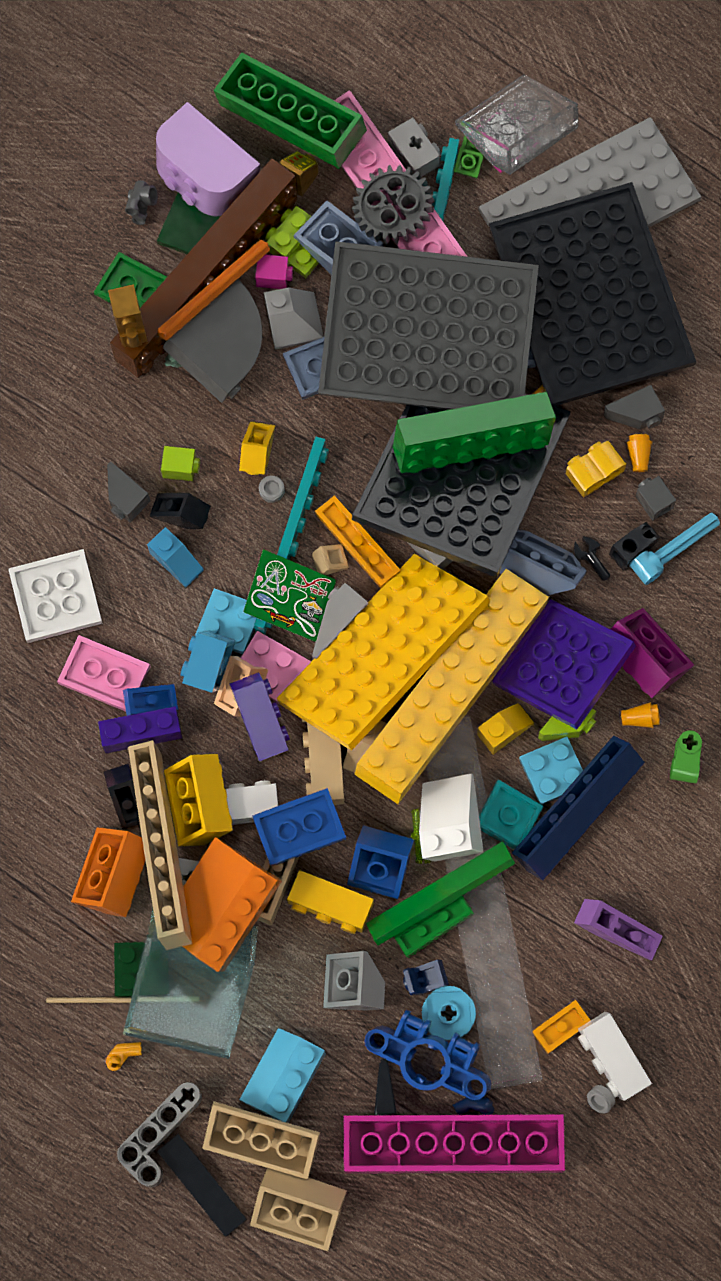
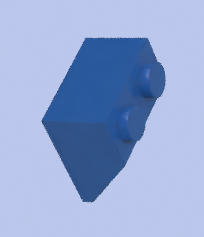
[347,825,414,899]

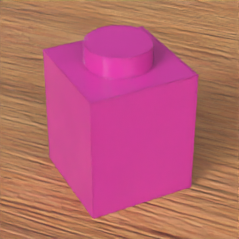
[255,255,293,289]

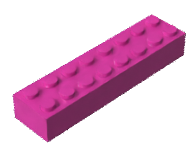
[344,1115,565,1174]

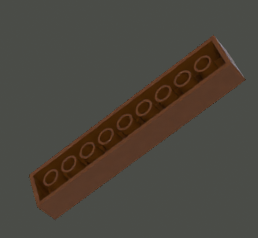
[110,158,297,378]

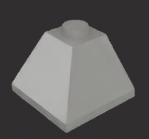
[264,288,324,350]
[323,951,385,1011]

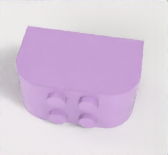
[156,102,260,216]

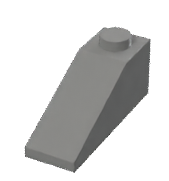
[312,583,368,659]

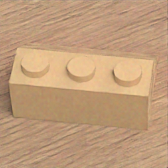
[250,1168,347,1251]

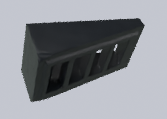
[374,1059,397,1116]

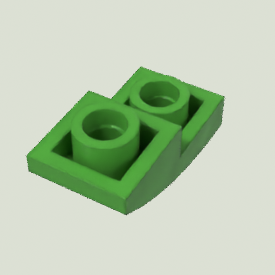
[454,126,485,179]

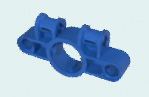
[365,1010,492,1100]

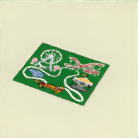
[243,549,336,642]

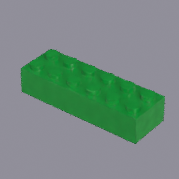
[214,52,367,169]
[393,392,556,473]

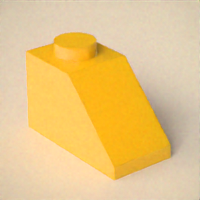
[239,422,275,475]
[477,703,534,755]

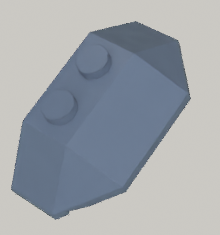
[500,530,586,595]

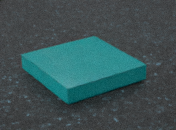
[479,780,544,850]

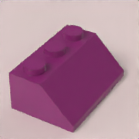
[610,608,694,698]

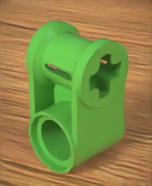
[670,730,702,783]

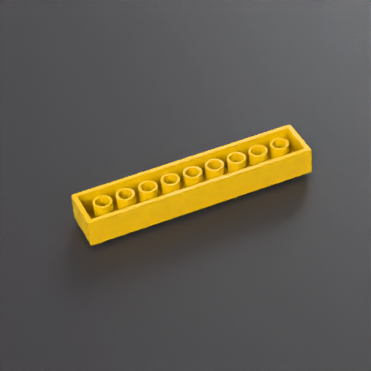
[354,569,549,804]

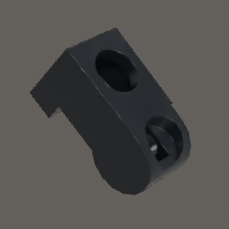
[609,522,660,571]

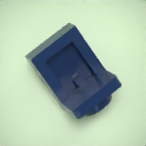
[403,959,449,995]

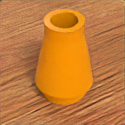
[627,434,652,472]
[621,702,660,728]

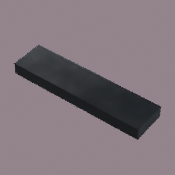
[157,1134,247,1237]

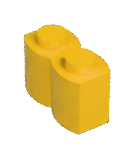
[565,441,626,497]

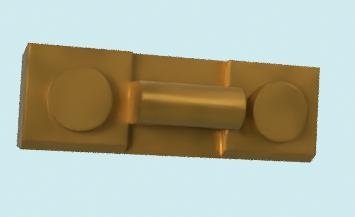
[108,284,148,348]

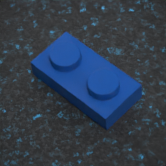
[123,684,178,716]

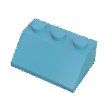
[240,1028,326,1123]

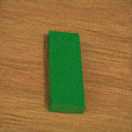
[394,895,475,958]

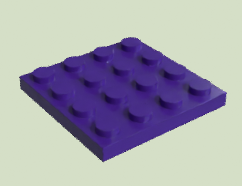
[492,599,636,730]

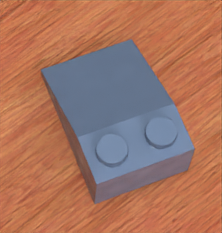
[294,201,384,275]

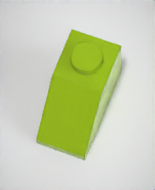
[538,708,597,741]

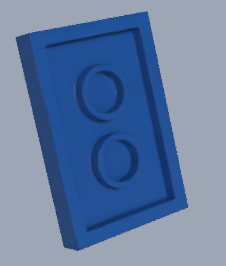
[252,788,346,867]

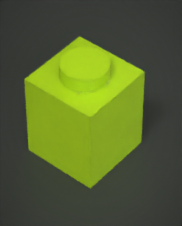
[161,446,200,481]

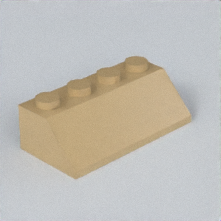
[203,1102,320,1180]

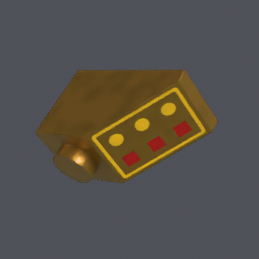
[279,151,319,196]

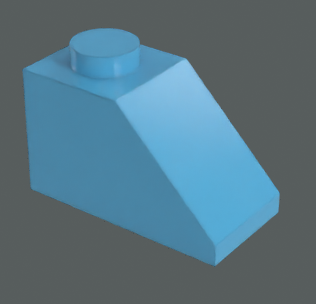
[147,527,204,588]

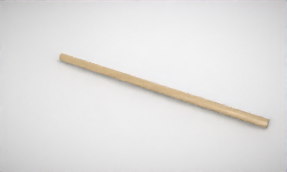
[46,997,199,1003]

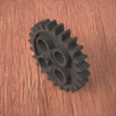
[352,165,434,244]

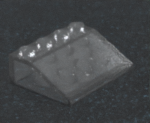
[455,74,578,175]

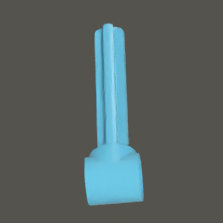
[629,513,720,585]

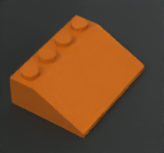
[182,837,282,972]

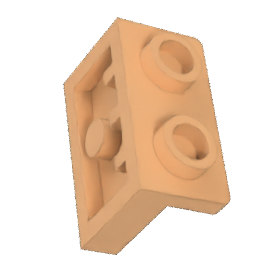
[214,656,268,717]

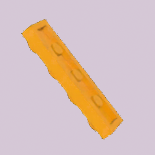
[315,495,401,588]

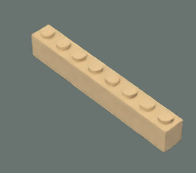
[128,740,192,950]

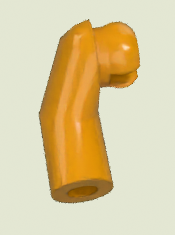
[106,1042,142,1071]

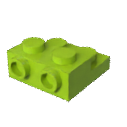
[265,206,319,278]

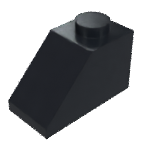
[150,493,211,529]
[103,763,140,830]

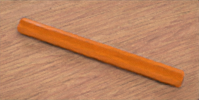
[157,240,270,340]

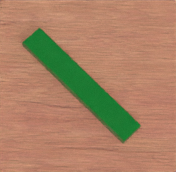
[366,841,516,946]

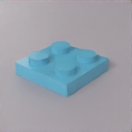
[195,588,256,654]
[519,737,583,805]

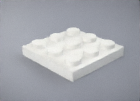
[8,549,103,643]

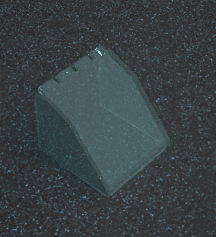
[123,906,258,1059]

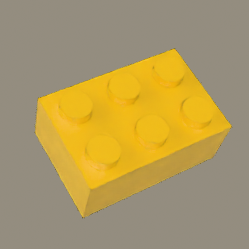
[164,754,233,847]

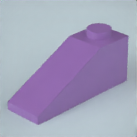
[574,899,663,960]

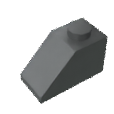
[604,385,665,430]
[107,461,151,523]

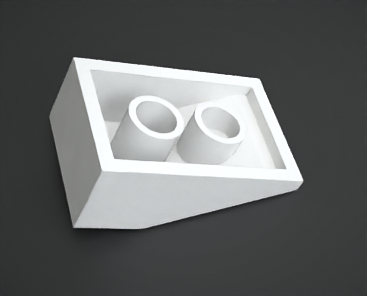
[419,774,483,862]

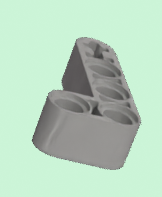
[117,1082,202,1188]

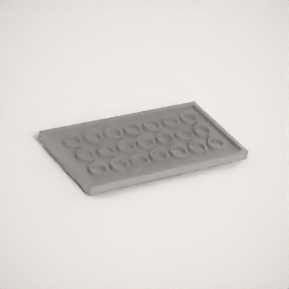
[479,117,701,227]

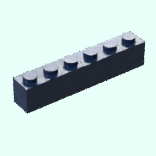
[512,735,645,881]

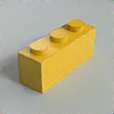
[287,870,374,934]

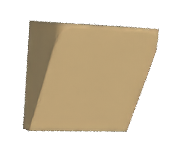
[312,544,349,575]

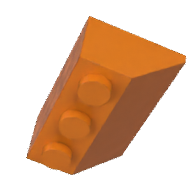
[71,827,146,917]

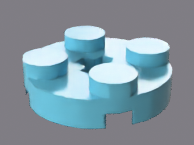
[422,986,476,1041]

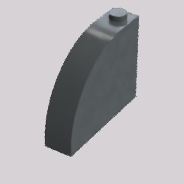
[163,279,262,403]

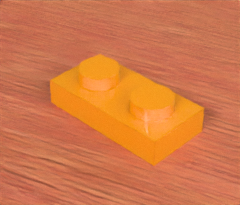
[532,1000,591,1054]

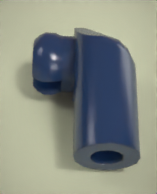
[453,1097,494,1115]

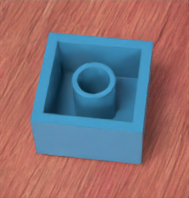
[181,631,236,693]

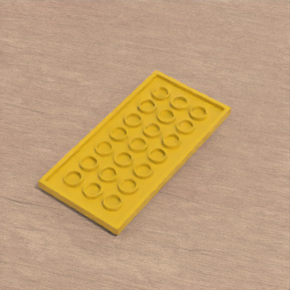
[276,554,490,751]

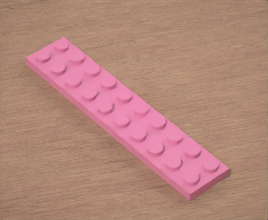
[334,90,468,257]

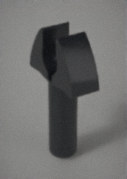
[574,536,610,581]

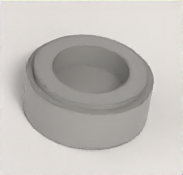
[259,476,285,503]
[587,1085,615,1113]

